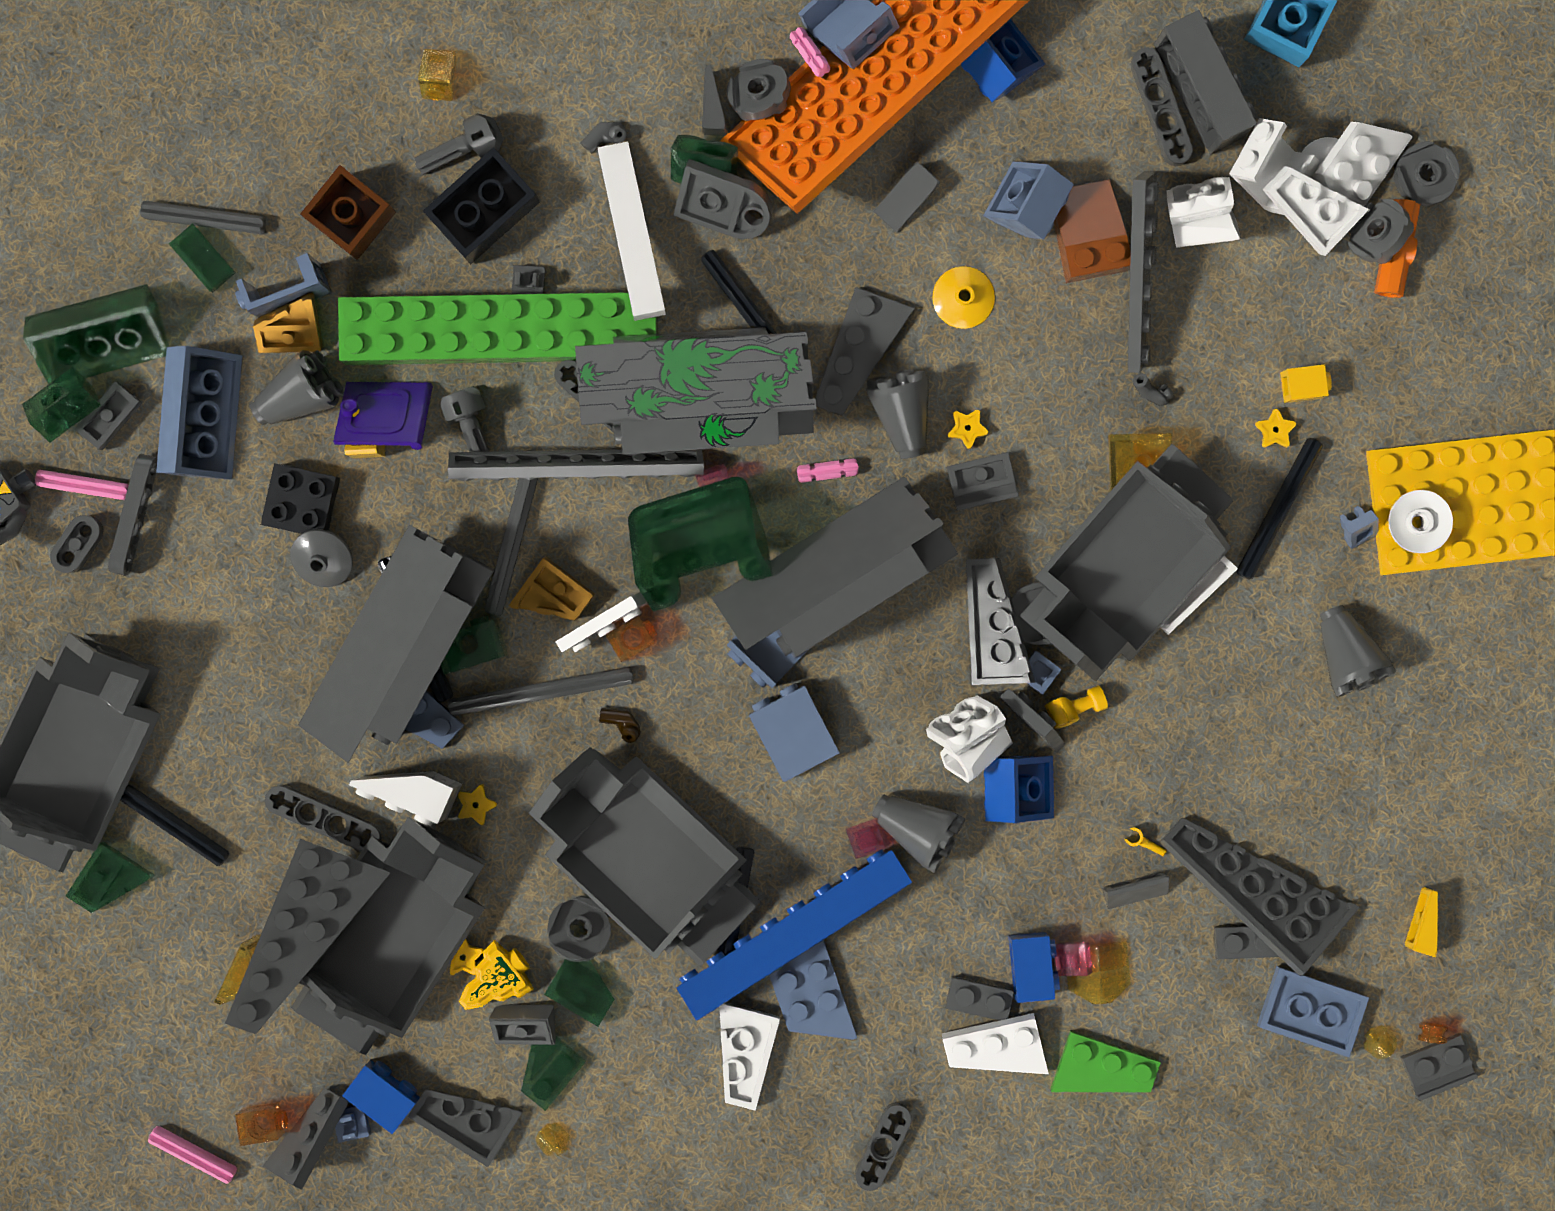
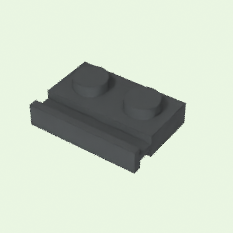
[946,452,1019,511]
[1400,1034,1478,1101]

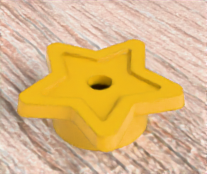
[948,409,988,449]
[1255,409,1296,448]
[458,784,497,825]
[450,939,483,975]

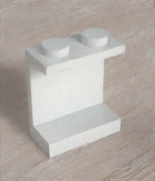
[1229,118,1320,215]

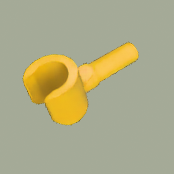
[1124,827,1166,856]

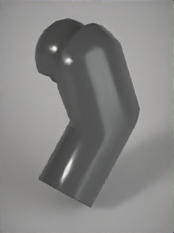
[580,122,627,154]
[1133,373,1174,406]

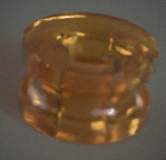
[1418,1022,1448,1044]

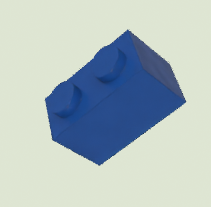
[1008,932,1060,1003]
[342,1059,420,1134]

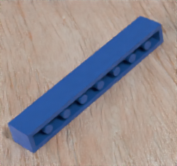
[676,849,912,1021]

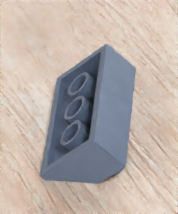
[156,346,242,480]

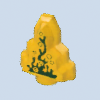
[459,940,534,1010]

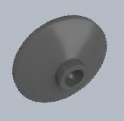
[290,529,353,587]

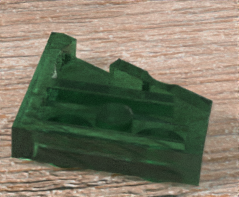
[66,842,154,913]
[544,959,615,1027]
[521,1035,586,1111]

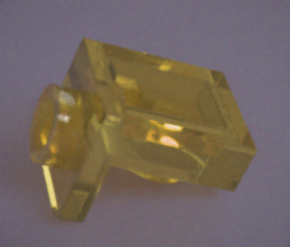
[418,49,456,101]

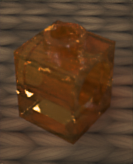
[606,616,657,662]
[235,1102,288,1146]

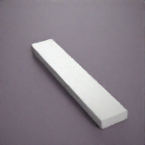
[597,142,666,321]

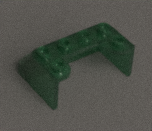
[628,477,773,612]

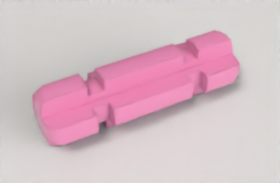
[790,27,830,77]
[797,458,859,483]

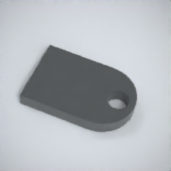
[673,159,773,239]

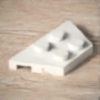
[1315,122,1412,206]

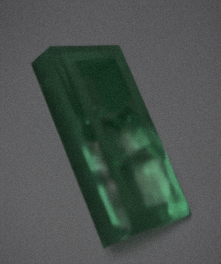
[169,223,236,293]

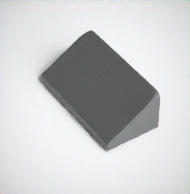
[1102,872,1169,909]
[489,1005,556,1045]

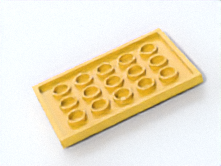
[1366,430,1555,575]

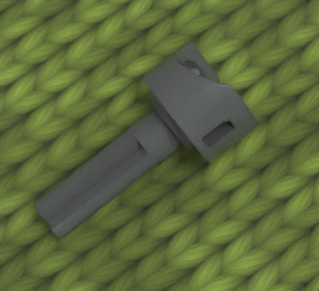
[414,113,504,175]
[440,386,489,452]

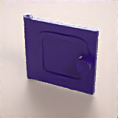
[333,382,433,450]

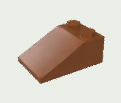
[1054,179,1131,283]

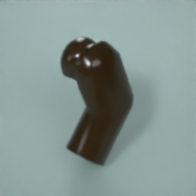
[599,708,641,743]

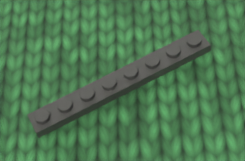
[448,449,704,481]

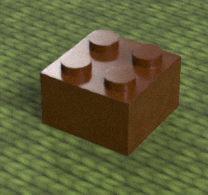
[300,165,396,260]

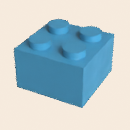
[1244,0,1337,67]

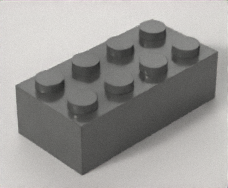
[1154,10,1257,155]

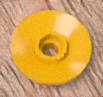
[933,266,995,329]

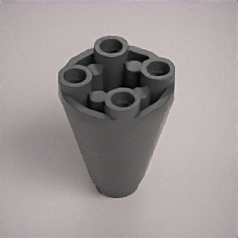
[250,350,344,425]
[866,369,929,459]
[1320,605,1396,697]
[872,794,965,873]

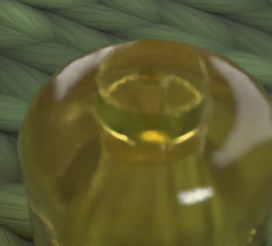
[1364,1025,1398,1059]
[536,1123,570,1156]

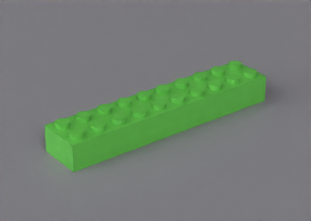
[338,292,658,365]

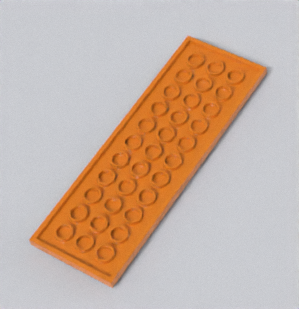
[719,0,1030,214]

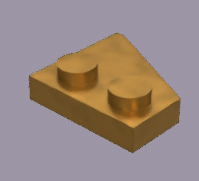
[253,293,323,353]
[508,557,596,620]

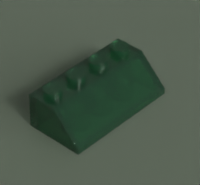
[23,284,169,388]

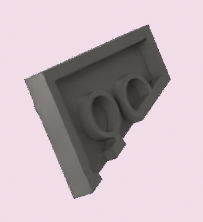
[263,1088,349,1190]
[408,1088,523,1167]

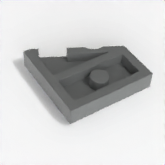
[1000,688,1065,752]

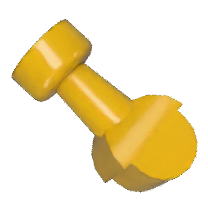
[1045,685,1108,729]

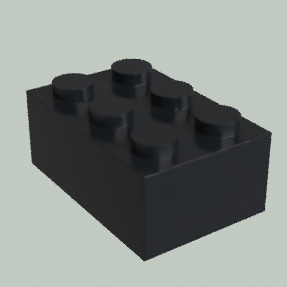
[423,147,540,265]

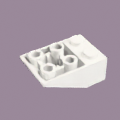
[349,771,462,826]

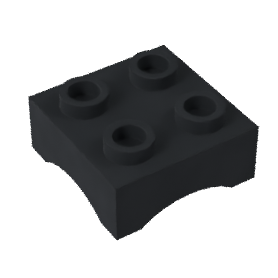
[260,463,340,534]

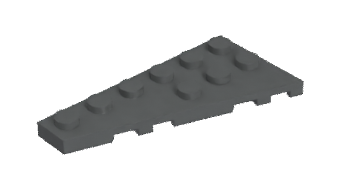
[1128,171,1159,373]
[1160,818,1360,976]
[225,839,391,1034]

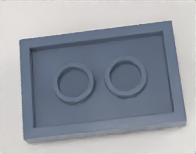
[1257,966,1369,1058]

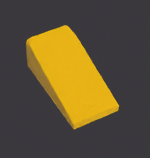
[1404,887,1438,957]

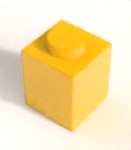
[1280,364,1332,403]

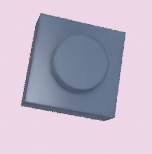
[1026,651,1061,695]

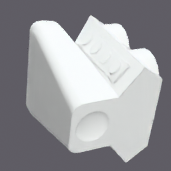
[1166,177,1241,248]
[926,695,1013,783]

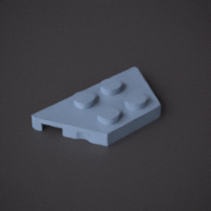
[769,940,857,1040]

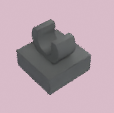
[512,265,546,294]

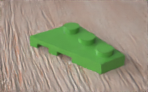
[1050,1031,1161,1092]

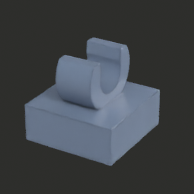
[1340,506,1379,549]
[335,1106,371,1143]

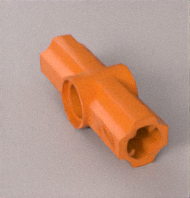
[1374,199,1421,298]

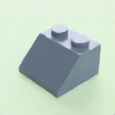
[983,161,1074,240]

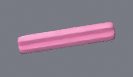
[35,470,129,500]
[148,1126,237,1184]

